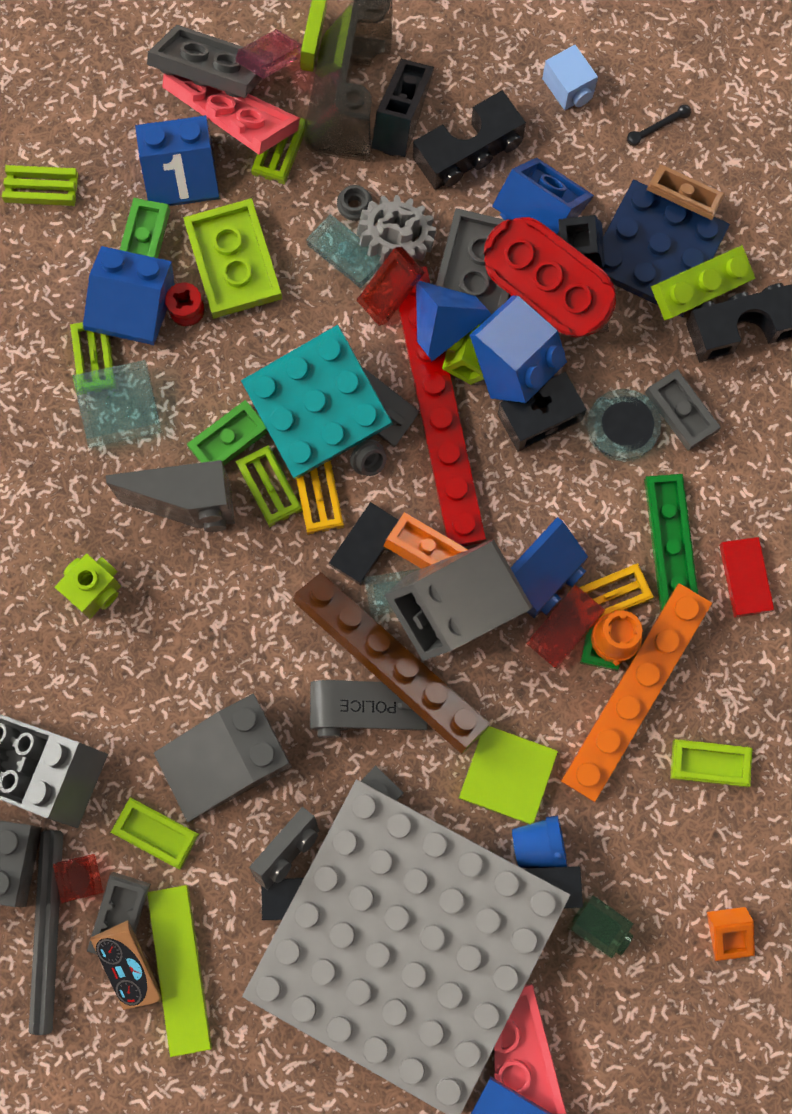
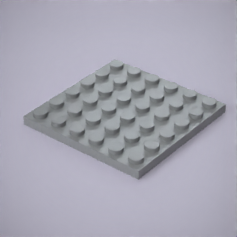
[242,779,570,1114]

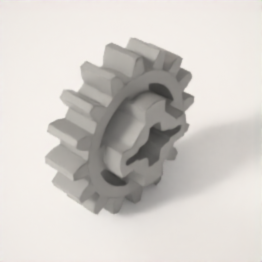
[357,195,436,268]

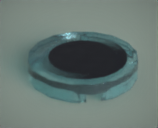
[586,389,661,462]

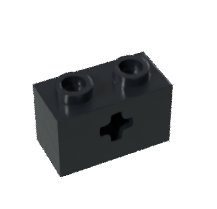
[497,372,587,452]

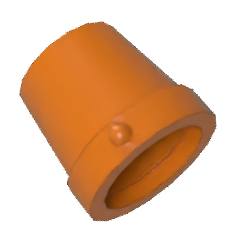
[591,610,643,666]

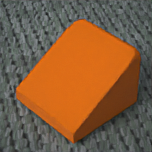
[707,907,755,961]

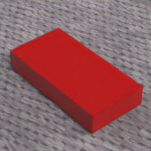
[719,537,774,618]

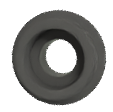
[337,185,372,221]
[350,439,387,476]

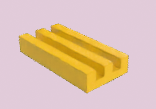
[296,460,344,535]
[568,563,654,628]

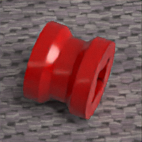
[165,282,205,327]

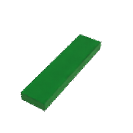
[644,474,698,612]

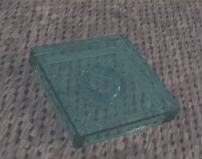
[72,360,162,448]

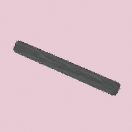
[28,830,63,1035]

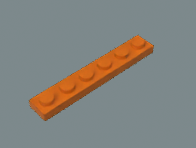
[560,583,712,802]

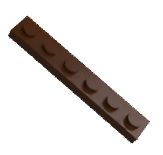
[293,572,490,754]

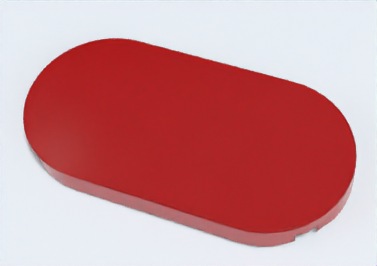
[484,217,616,337]

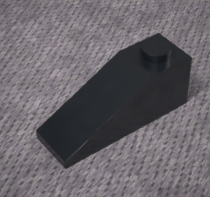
[371,58,434,157]

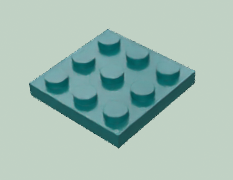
[241,325,393,479]

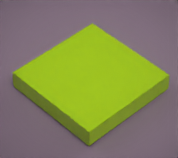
[458,726,558,824]

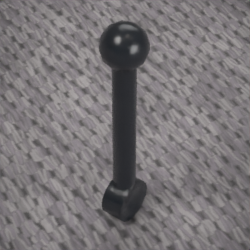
[627,104,691,146]

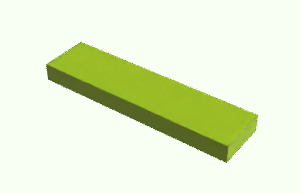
[147,885,212,1057]

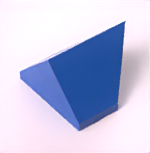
[416,280,492,361]

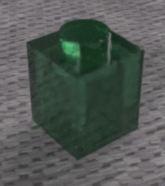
[567,895,634,958]

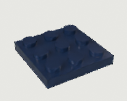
[603,179,730,317]

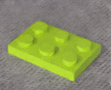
[183,198,283,319]

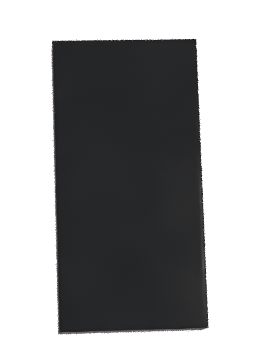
[329,502,399,586]

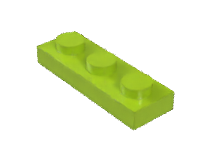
[651,245,756,321]

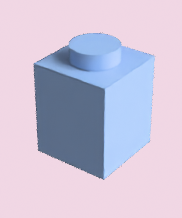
[542,45,598,111]

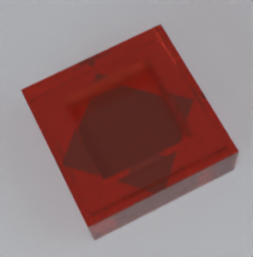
[53,854,104,904]

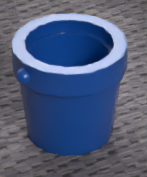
[512,815,568,868]

